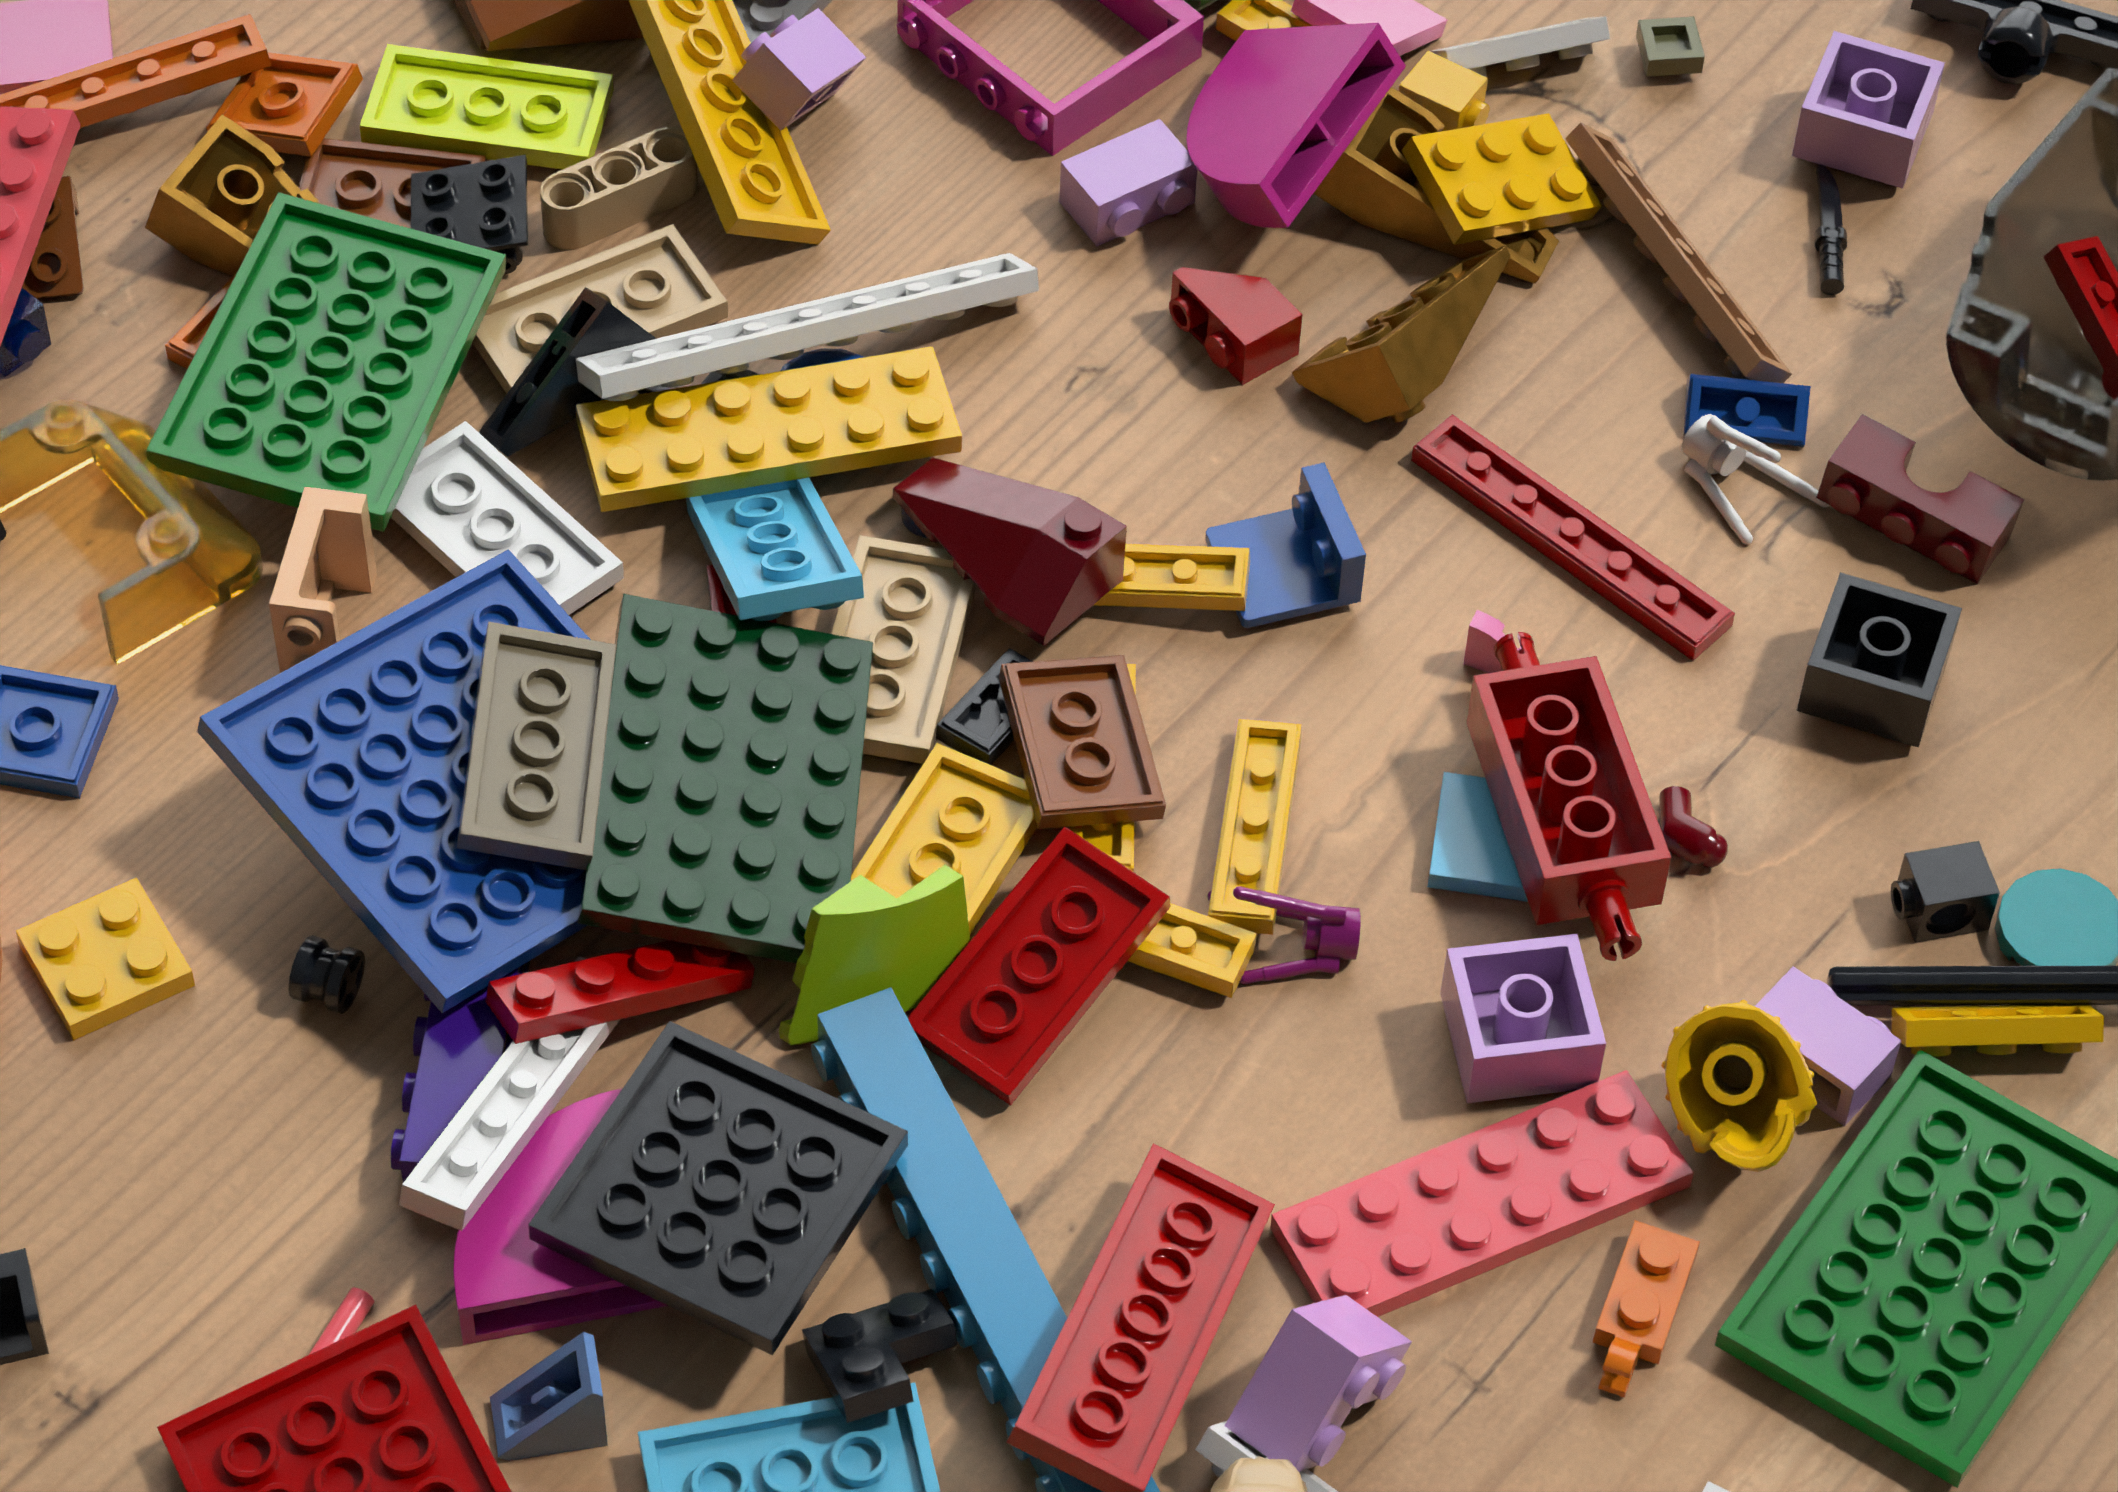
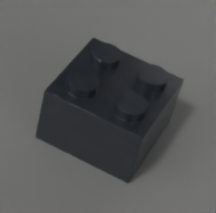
[1797,572,1962,748]

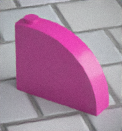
[1186,22,1406,228]
[453,1088,668,1345]

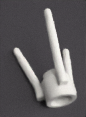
[1682,414,1829,545]

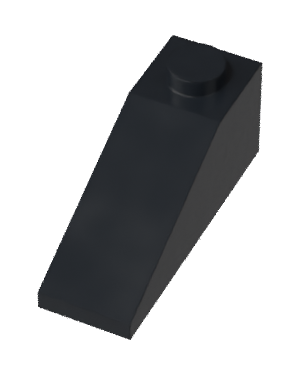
[479,287,657,457]

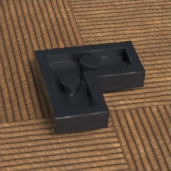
[802,1289,958,1423]

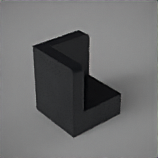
[0,1248,49,1365]

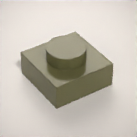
[1636,16,1705,77]

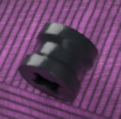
[288,935,365,1014]

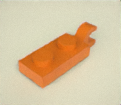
[1592,1220,1700,1397]

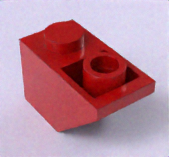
[1169,267,1303,385]

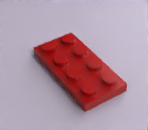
[908,826,1171,1106]

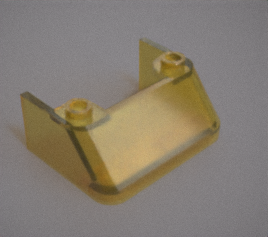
[0,399,263,665]

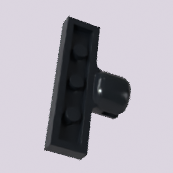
[1911,0,2118,84]

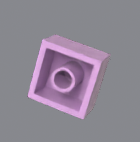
[1792,31,1945,189]
[1440,934,1606,1103]

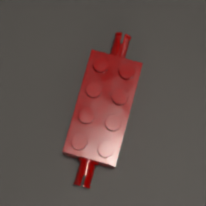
[1466,632,1671,961]

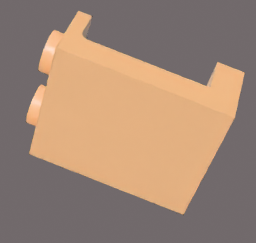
[269,487,377,673]

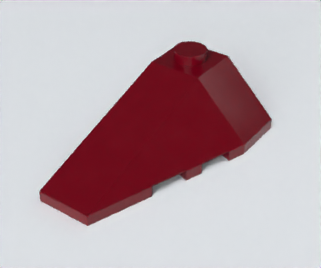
[893,457,1127,646]

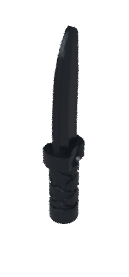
[1815,165,1847,295]

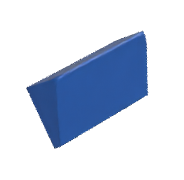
[1684,374,1811,447]

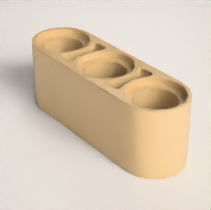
[540,127,698,250]

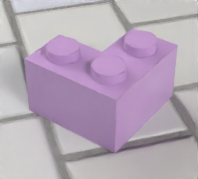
[1224,1295,1412,1472]

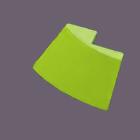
[779,865,970,1045]

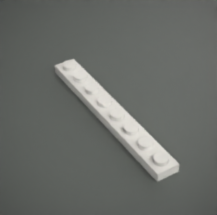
[576,253,1039,401]

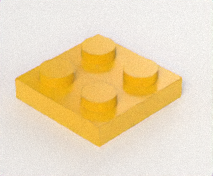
[16,877,195,1041]

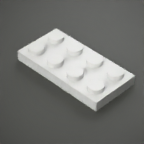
[391,421,624,615]

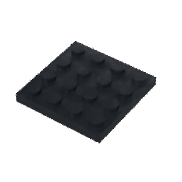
[528,1021,908,1356]

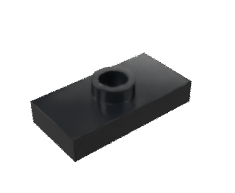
[936,648,1033,765]

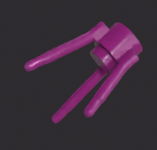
[1207,886,1361,984]

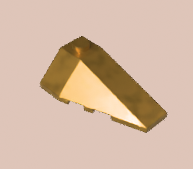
[1313,87,1559,284]
[145,114,320,277]
[1292,246,1511,423]

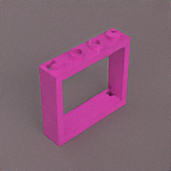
[897,0,1204,156]

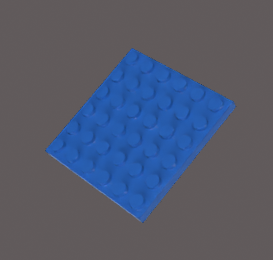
[197,549,591,1013]

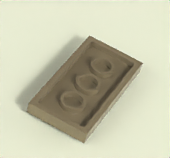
[457,622,616,870]

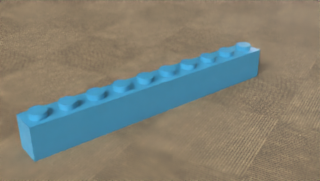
[811,987,1160,1492]

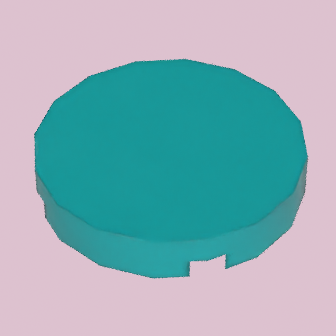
[1995,868,2118,966]

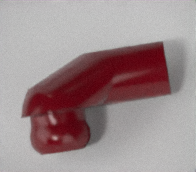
[1659,786,1728,868]

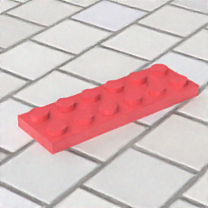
[1270,1070,1694,1317]

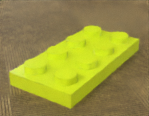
[359,44,614,169]

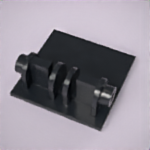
[411,155,528,274]

